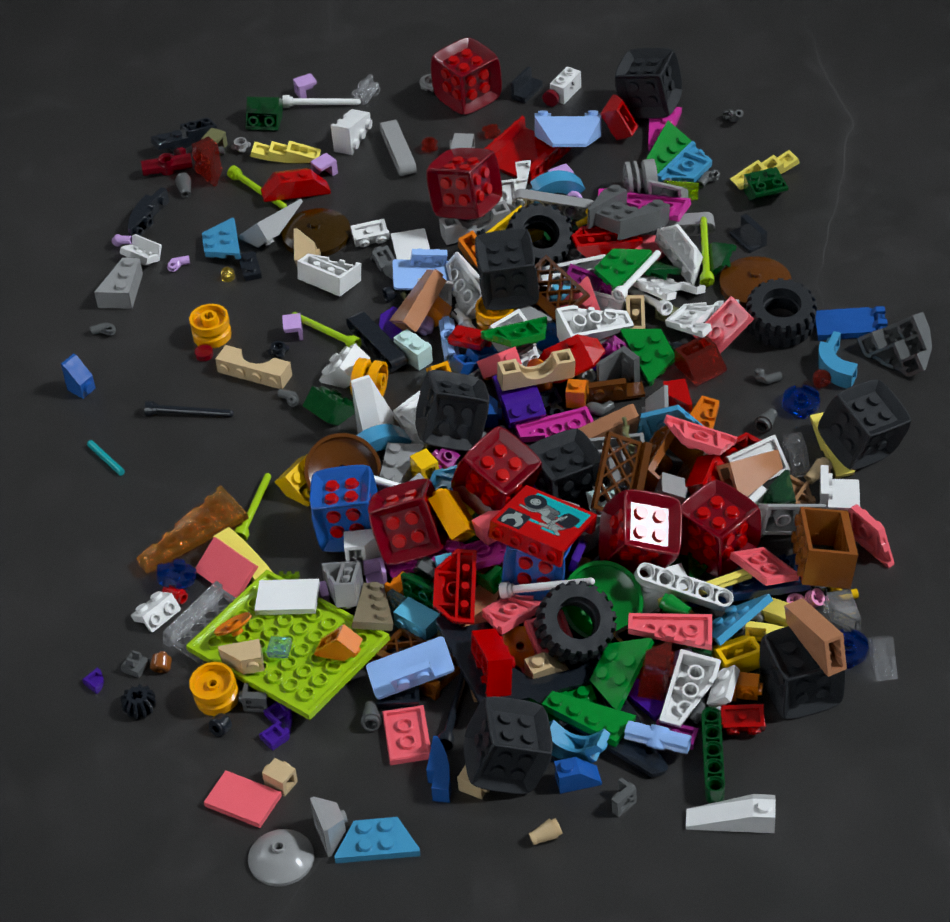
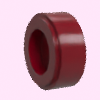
[542,89,560,107]
[195,344,214,362]

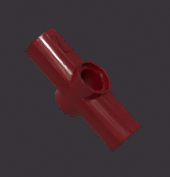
[141,153,193,176]

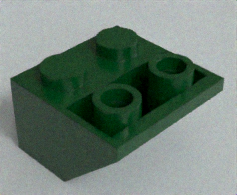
[246,96,283,131]
[743,167,789,201]
[302,386,355,425]
[401,572,441,614]

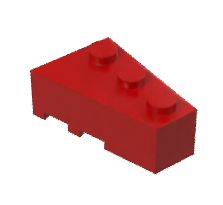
[471,628,515,697]

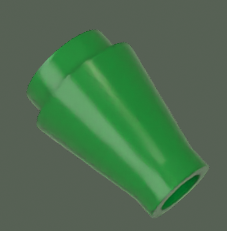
[659,593,691,614]

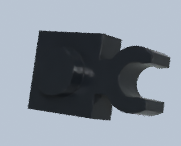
[539,387,564,415]

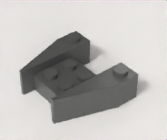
[587,185,670,240]

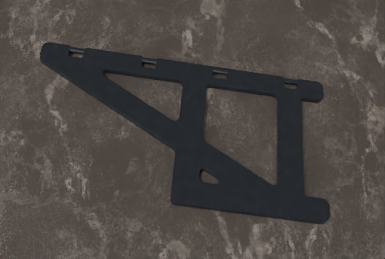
[436,615,668,777]

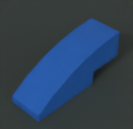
[449,345,499,375]
[426,736,451,803]

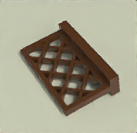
[535,255,590,324]
[590,431,653,512]
[370,627,460,701]

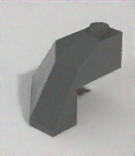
[857,312,932,377]

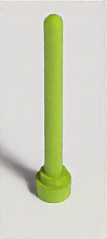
[227,165,287,209]
[700,216,714,287]
[292,312,362,347]
[234,473,271,542]

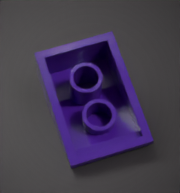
[492,375,546,429]

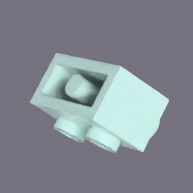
[393,329,433,371]

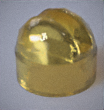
[221,267,235,282]

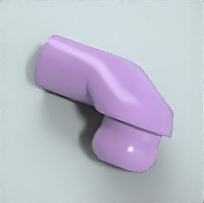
[167,255,190,272]

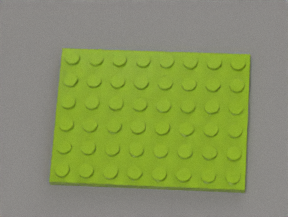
[186,570,390,720]

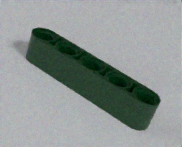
[701,707,725,804]

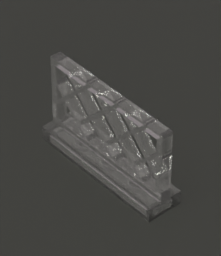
[163,581,236,665]

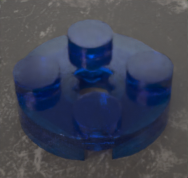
[782,385,820,419]
[157,559,196,589]
[840,629,869,669]

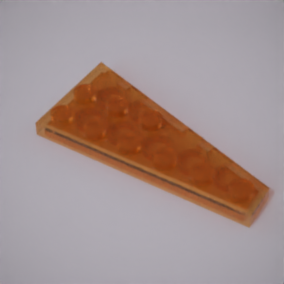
[136,485,249,574]

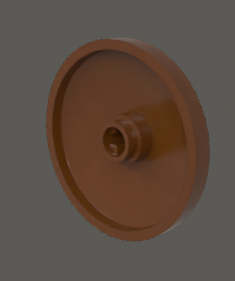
[719,256,792,308]
[304,433,381,491]

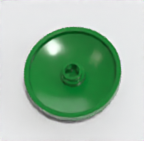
[561,560,644,642]

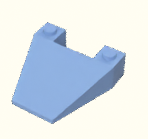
[534,110,602,147]

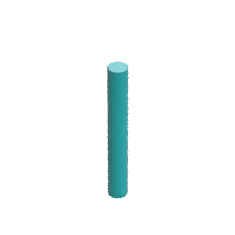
[87,440,125,476]

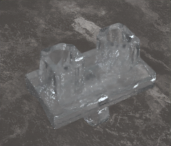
[352,74,380,105]

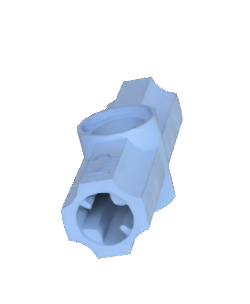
[438,316,460,363]
[624,721,692,754]

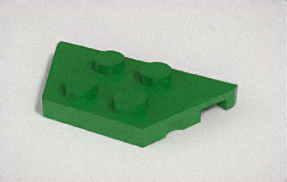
[594,249,652,291]
[481,316,548,348]
[620,329,676,387]
[590,638,654,710]

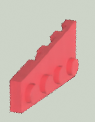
[628,613,712,651]

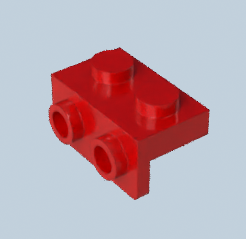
[447,325,492,351]
[720,704,766,735]

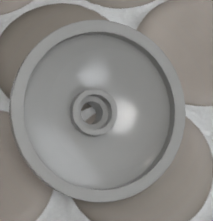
[248,829,314,886]

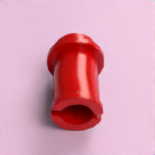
[162,584,188,604]

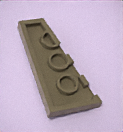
[352,582,393,631]

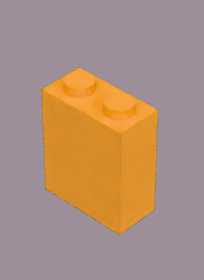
[428,488,476,542]

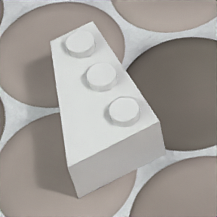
[331,109,372,155]
[297,253,361,296]

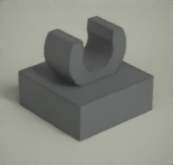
[121,650,150,678]

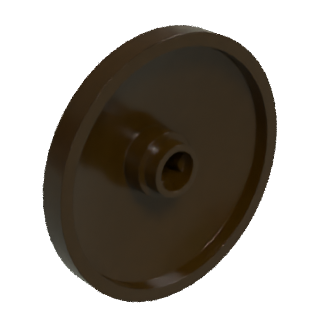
[282,208,351,257]

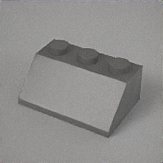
[758,504,826,535]

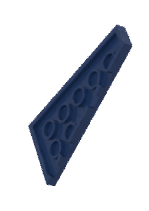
[688,554,811,607]

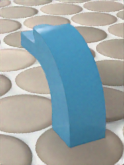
[530,170,586,203]
[818,331,858,388]
[356,424,412,452]
[549,720,610,763]

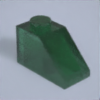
[764,470,796,504]

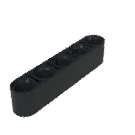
[346,311,408,372]

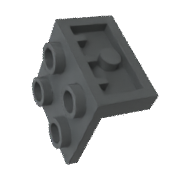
[596,346,640,383]

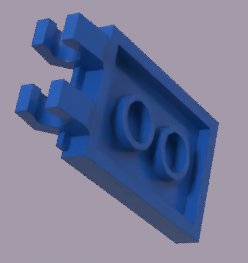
[815,306,888,341]

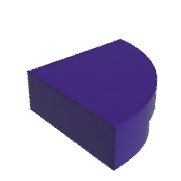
[82,667,104,694]

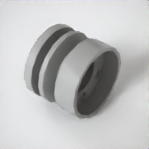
[623,159,658,194]

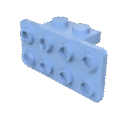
[392,248,454,291]
[366,637,455,699]

